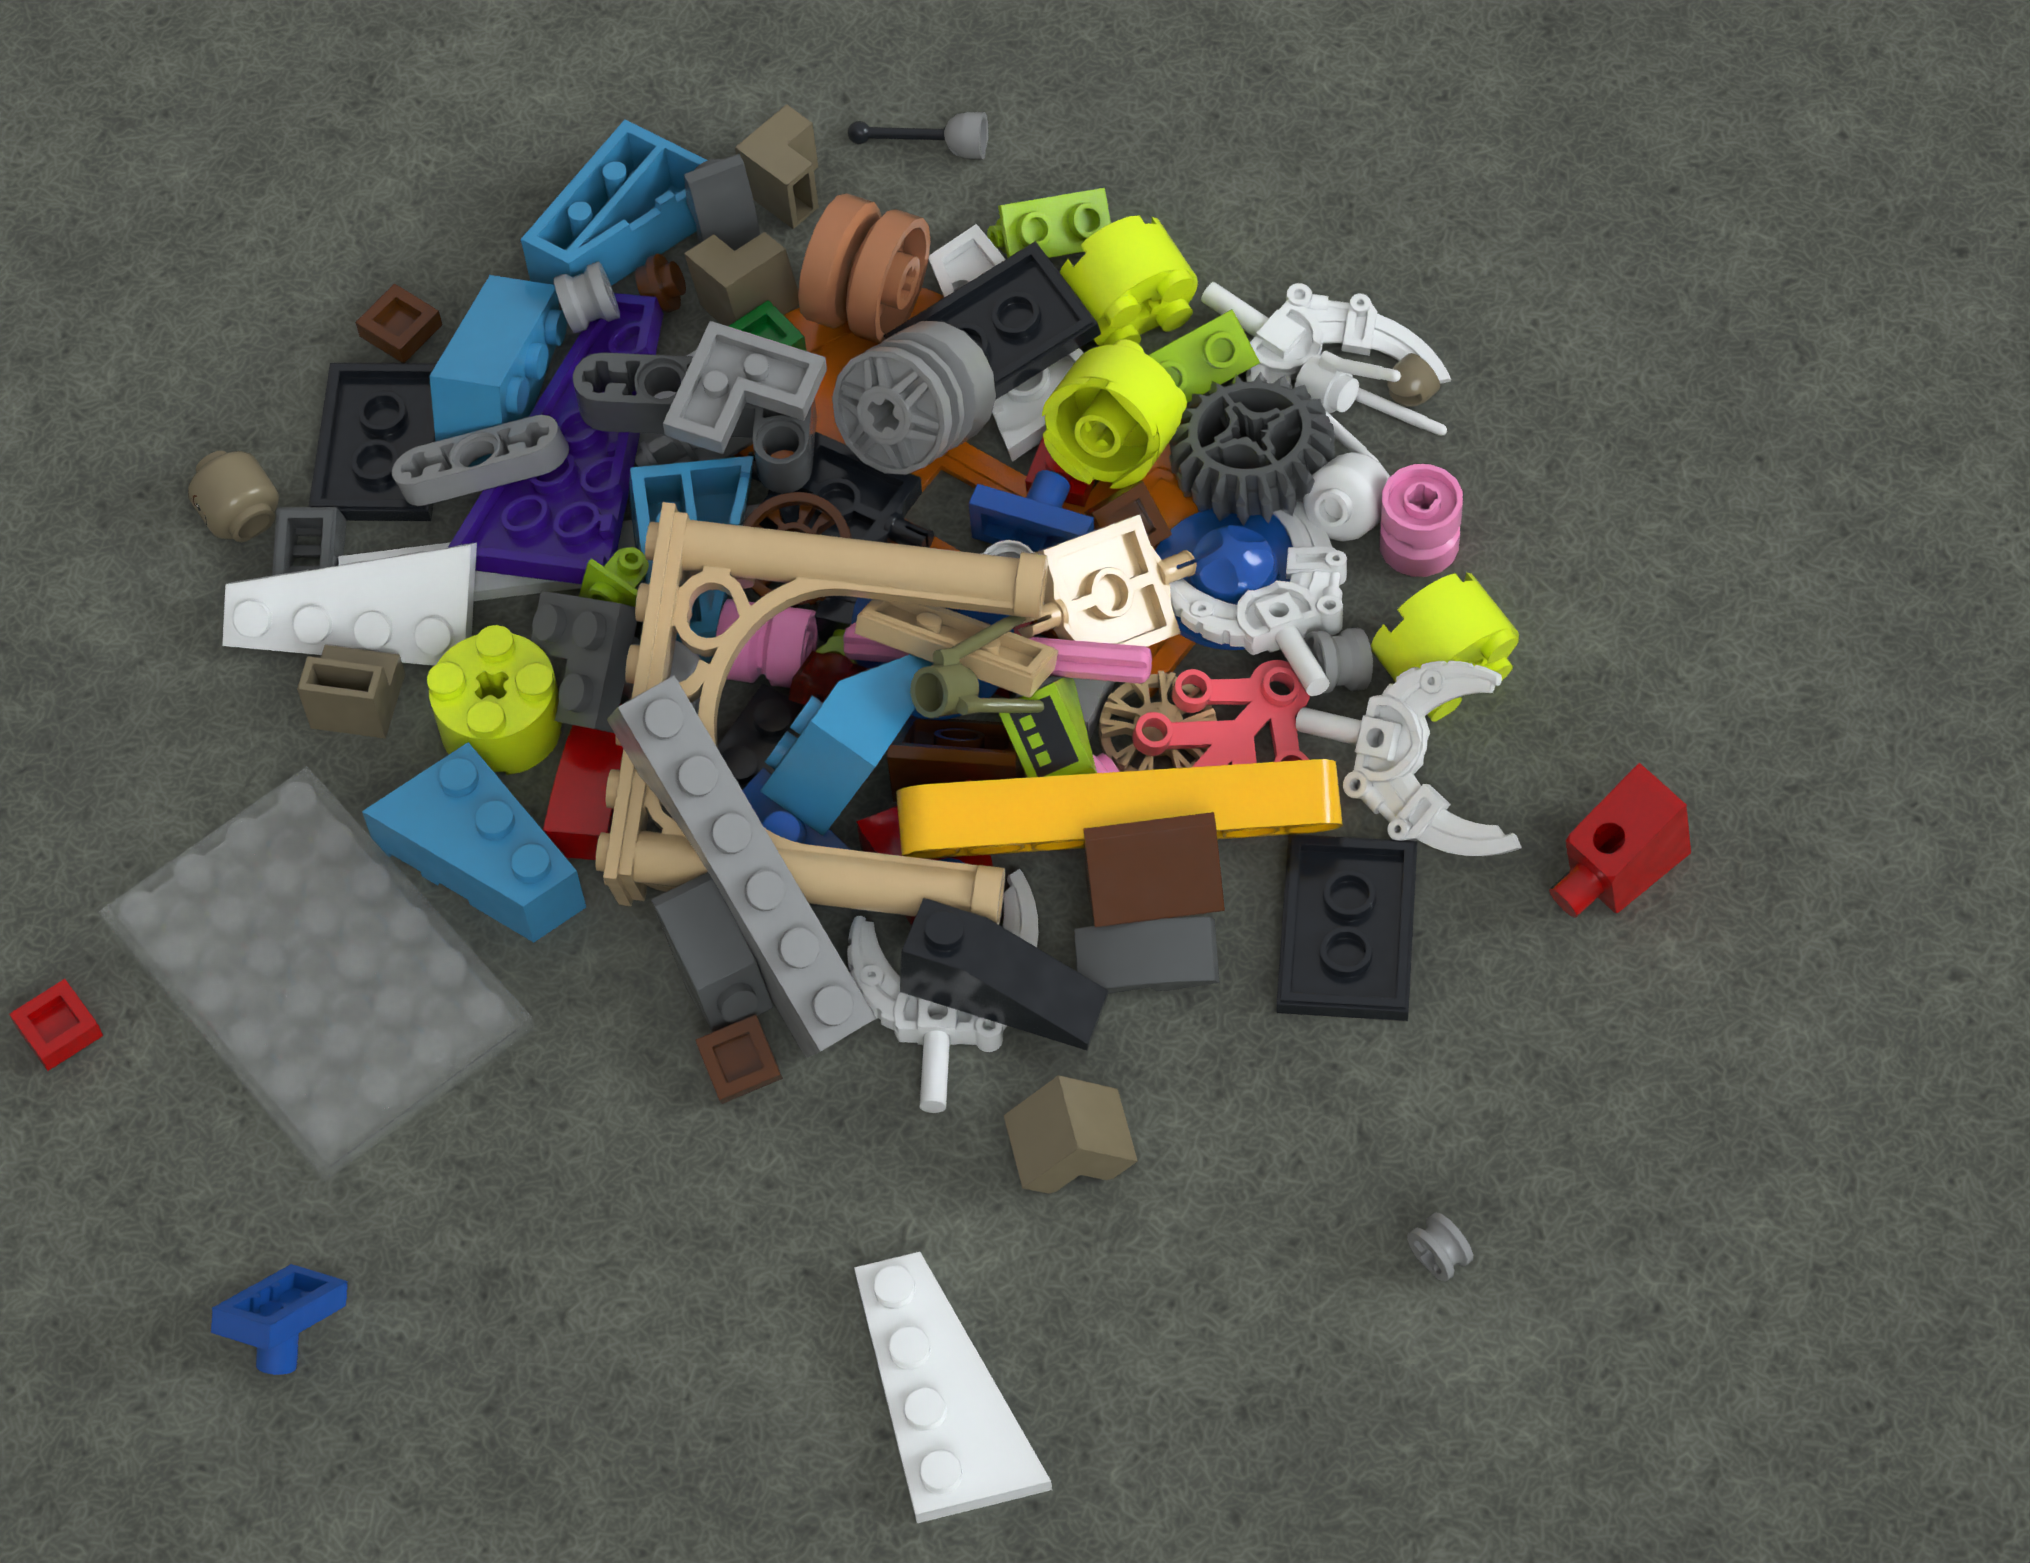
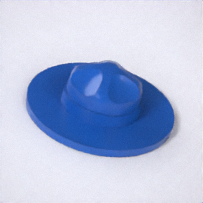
[1155,508,1293,650]

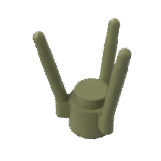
[910,615,1044,718]

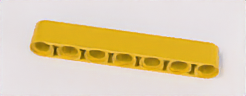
[896,759,1343,859]

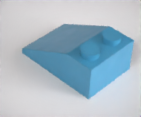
[760,654,933,836]

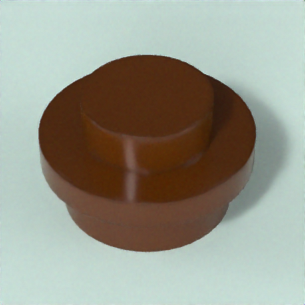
[635,254,686,313]

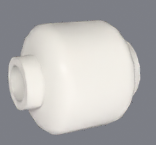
[1303,452,1390,542]

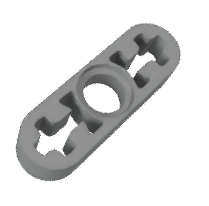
[392,415,569,506]

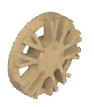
[1099,671,1217,772]

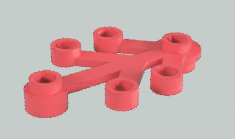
[1132,660,1310,767]

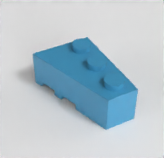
[521,119,708,286]
[430,275,567,467]
[629,456,754,662]
[362,742,586,942]

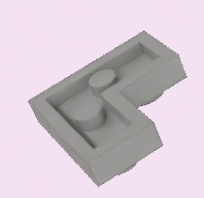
[663,321,827,454]

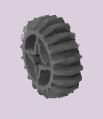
[1169,372,1336,526]

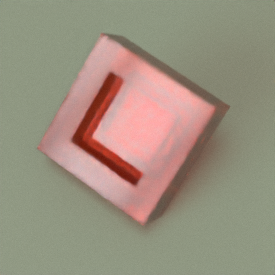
[788,651,870,705]

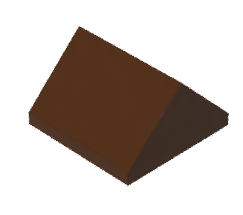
[887,716,1024,802]
[1083,812,1225,927]

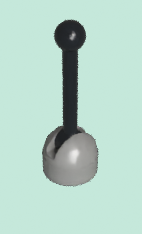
[848,112,988,159]

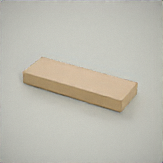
[855,599,1058,698]

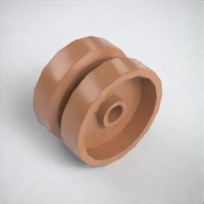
[798,193,931,344]

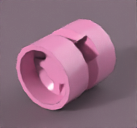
[1380,464,1463,577]
[716,599,818,690]

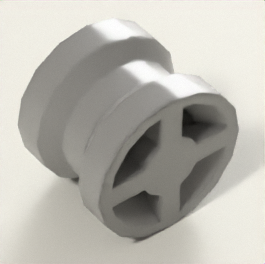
[554,261,620,334]
[1305,627,1373,694]

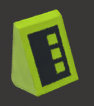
[999,677,1097,778]

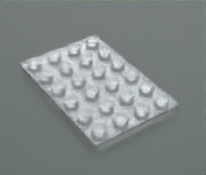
[98,766,535,1183]

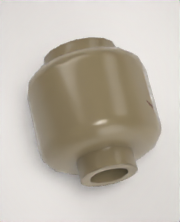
[188,450,279,542]

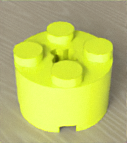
[1059,215,1198,346]
[1042,339,1187,489]
[1371,572,1519,722]
[427,625,562,775]

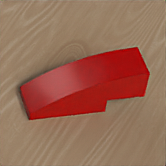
[543,704,624,860]

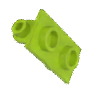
[987,188,1111,258]
[1148,309,1260,403]
[579,547,649,607]

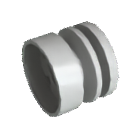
[832,321,996,475]

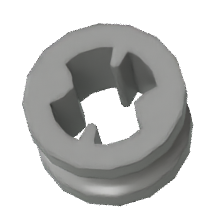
[1407,1212,1474,1282]

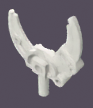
[1201,282,1451,389]
[1169,501,1347,696]
[1296,661,1522,856]
[847,869,1039,1113]

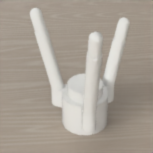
[1295,351,1447,462]

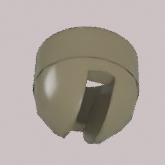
[1387,353,1440,407]

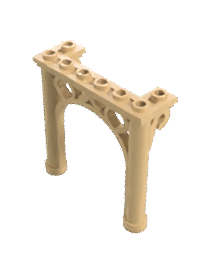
[596,502,1048,925]

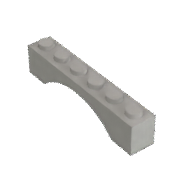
[606,675,876,1058]

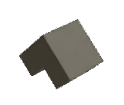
[735,104,819,229]
[684,232,799,326]
[297,645,405,739]
[1003,1075,1138,1194]

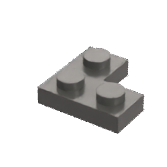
[531,591,637,733]

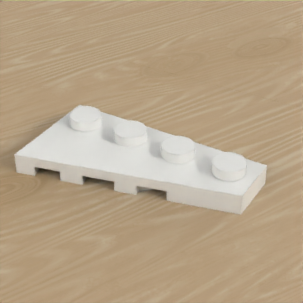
[928,224,1083,462]
[222,542,477,666]
[854,1252,1052,1523]

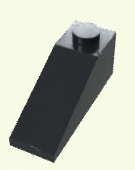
[900,898,1108,1051]

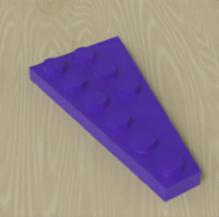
[448,293,664,585]

